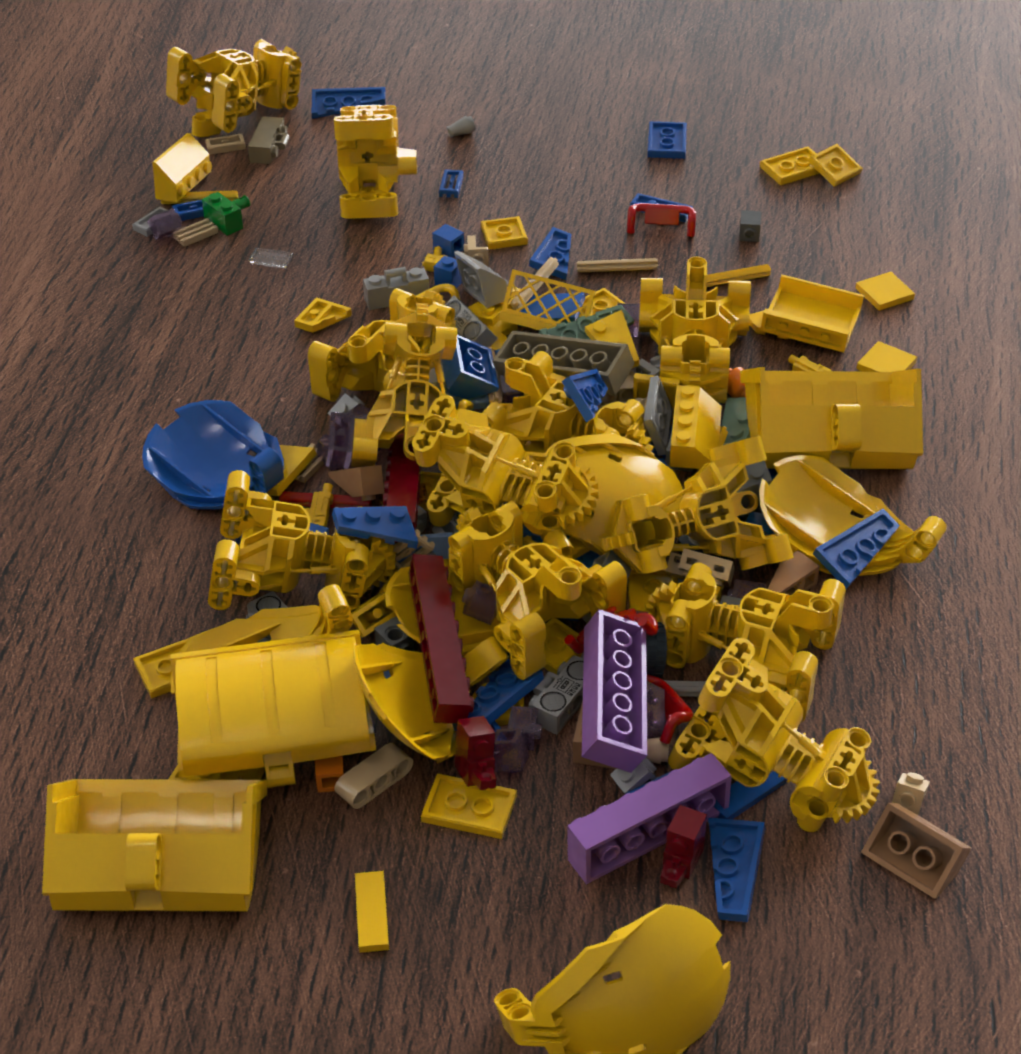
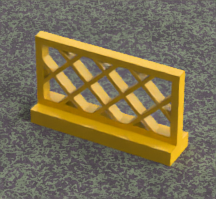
[498,269,596,330]

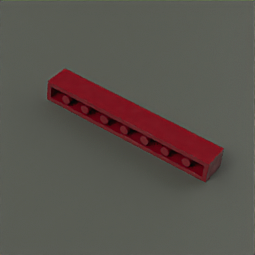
[382,433,421,543]
[408,554,474,724]

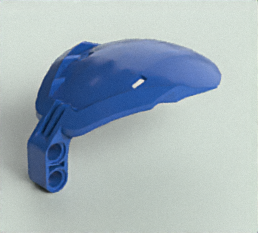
[142,400,284,509]

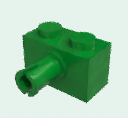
[202,192,250,236]

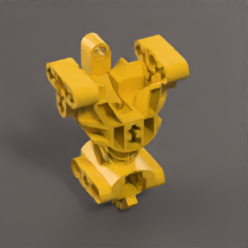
[166,40,302,137]
[334,105,417,219]
[639,257,751,404]
[308,288,456,402]
[351,303,457,467]
[482,351,655,456]
[412,396,599,540]
[600,435,794,574]
[208,470,396,611]
[448,501,627,680]
[646,563,846,723]
[668,638,880,832]

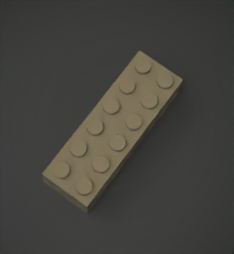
[493,331,634,396]

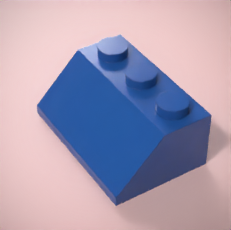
[442,335,500,400]

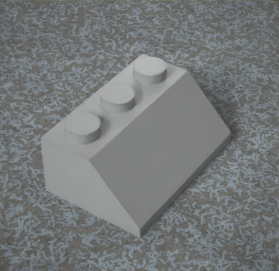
[454,251,509,308]

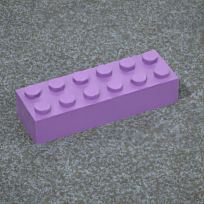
[582,609,647,773]
[567,753,731,884]

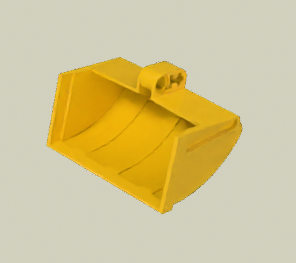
[740,367,923,469]
[170,630,376,788]
[42,779,268,911]

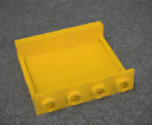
[760,275,864,353]

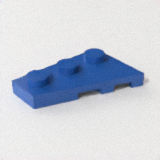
[529,227,572,280]
[332,506,418,549]

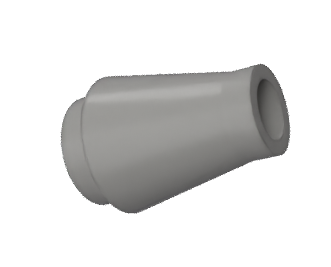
[447,116,476,137]

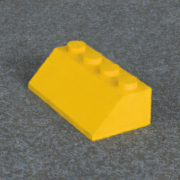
[152,133,212,202]
[669,385,722,469]

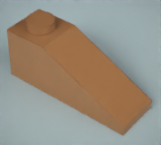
[328,465,384,501]
[768,550,820,595]

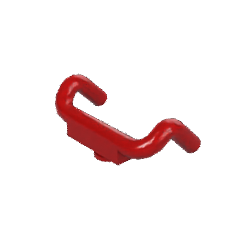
[627,203,696,237]
[564,606,658,654]
[647,675,694,744]

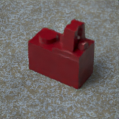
[455,716,497,790]
[660,805,707,888]

